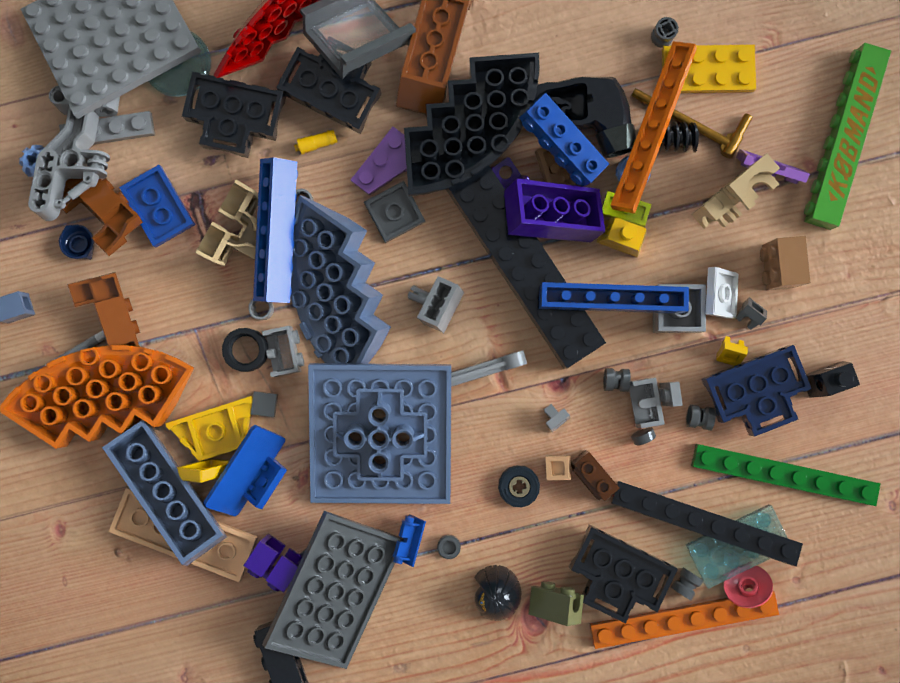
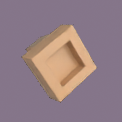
[546,455,572,480]

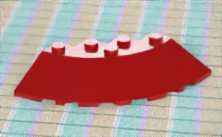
[214,0,320,78]

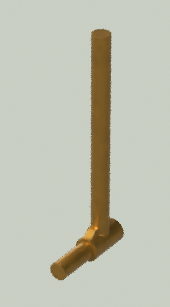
[631,88,753,159]

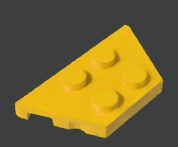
[165,396,253,461]

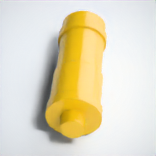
[294,129,338,155]

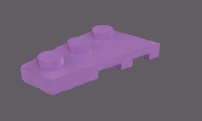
[351,127,407,195]
[736,149,810,184]

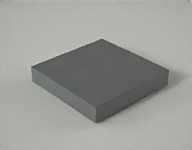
[364,181,425,243]

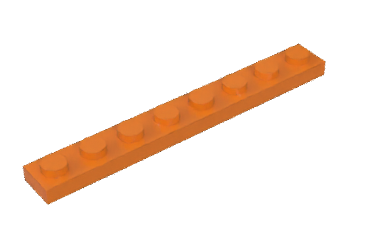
[611,41,697,214]
[590,591,779,649]

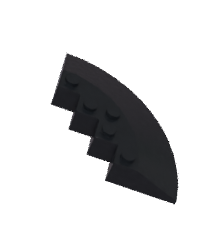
[404,52,540,197]

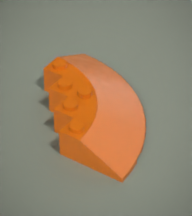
[0,345,194,449]

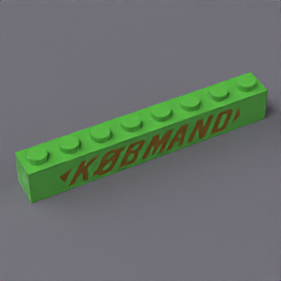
[804,43,891,230]

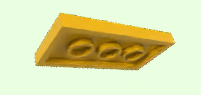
[662,45,756,93]

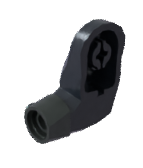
[534,77,636,158]

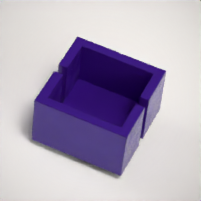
[243,534,302,593]

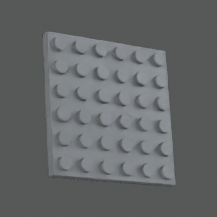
[21,0,202,119]

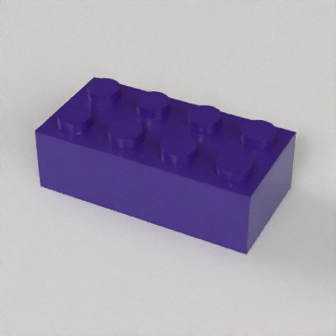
[504,179,605,243]

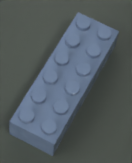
[102,420,227,566]

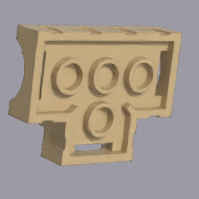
[691,153,780,229]

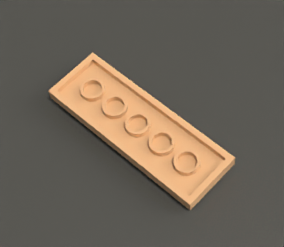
[109,487,258,582]

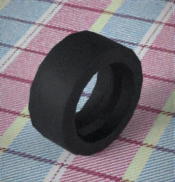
[222,328,269,372]

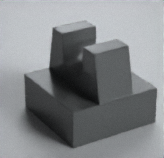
[736,297,767,330]

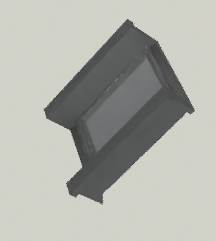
[300,0,416,80]

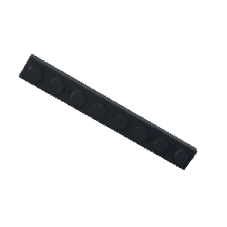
[611,481,803,567]

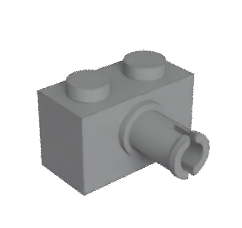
[408,276,464,333]

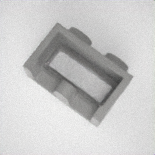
[262,326,304,377]
[629,378,665,429]

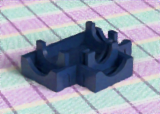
[702,345,812,437]

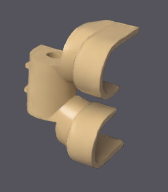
[195,180,258,266]

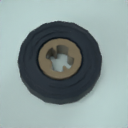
[498,465,540,508]

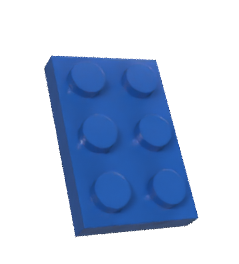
[119,165,195,248]

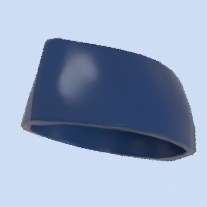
[59,224,94,260]

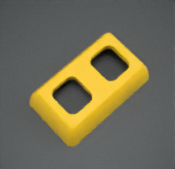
[177,459,229,483]

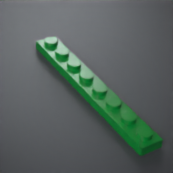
[691,444,881,506]

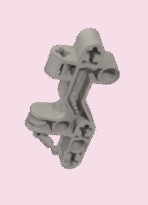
[28,85,120,221]

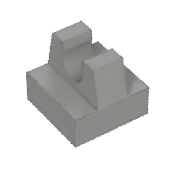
[544,404,570,432]

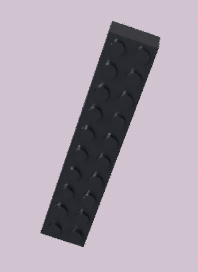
[446,166,606,369]

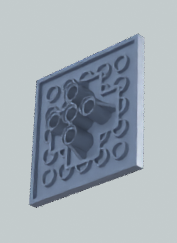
[308,363,451,504]

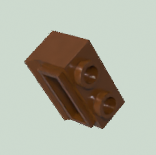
[571,450,620,501]

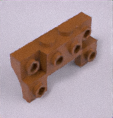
[62,164,143,256]
[67,272,140,347]

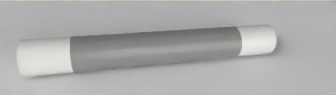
[45,330,106,366]

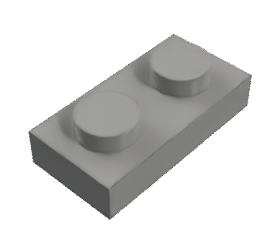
[658,382,683,407]

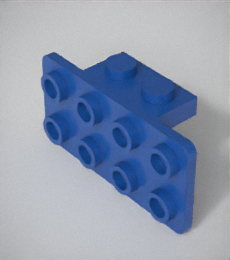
[203,425,287,516]

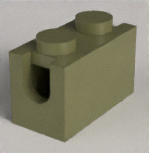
[528,581,584,626]

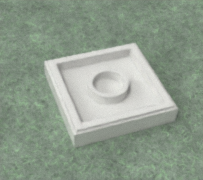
[705,267,739,319]

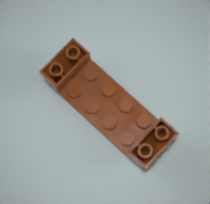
[396,0,472,115]

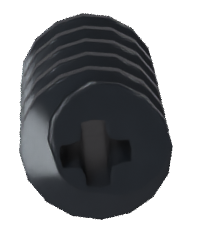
[659,122,699,153]

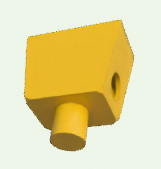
[596,217,646,257]

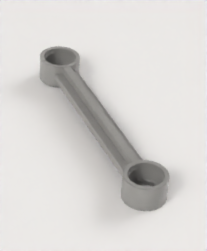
[451,350,527,387]

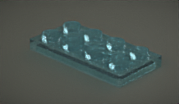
[685,504,788,589]

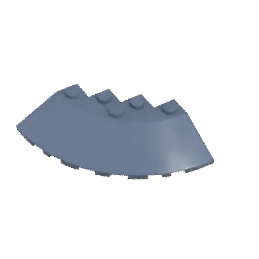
[290,195,391,364]

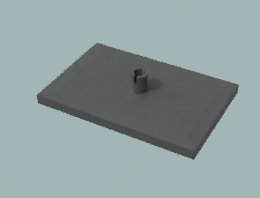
[262,511,404,669]

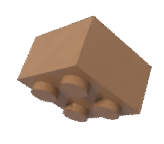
[760,236,811,290]

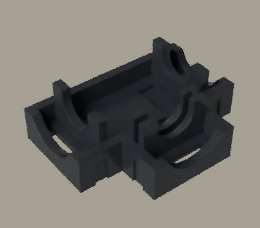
[276,37,381,134]
[182,71,286,158]
[569,524,678,624]

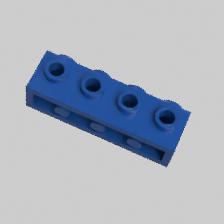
[519,93,609,187]

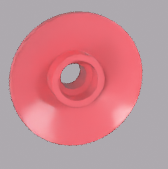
[724,564,773,608]

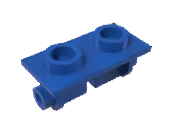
[392,514,426,567]

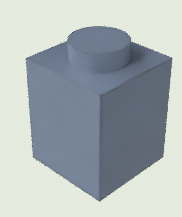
[0,291,35,323]

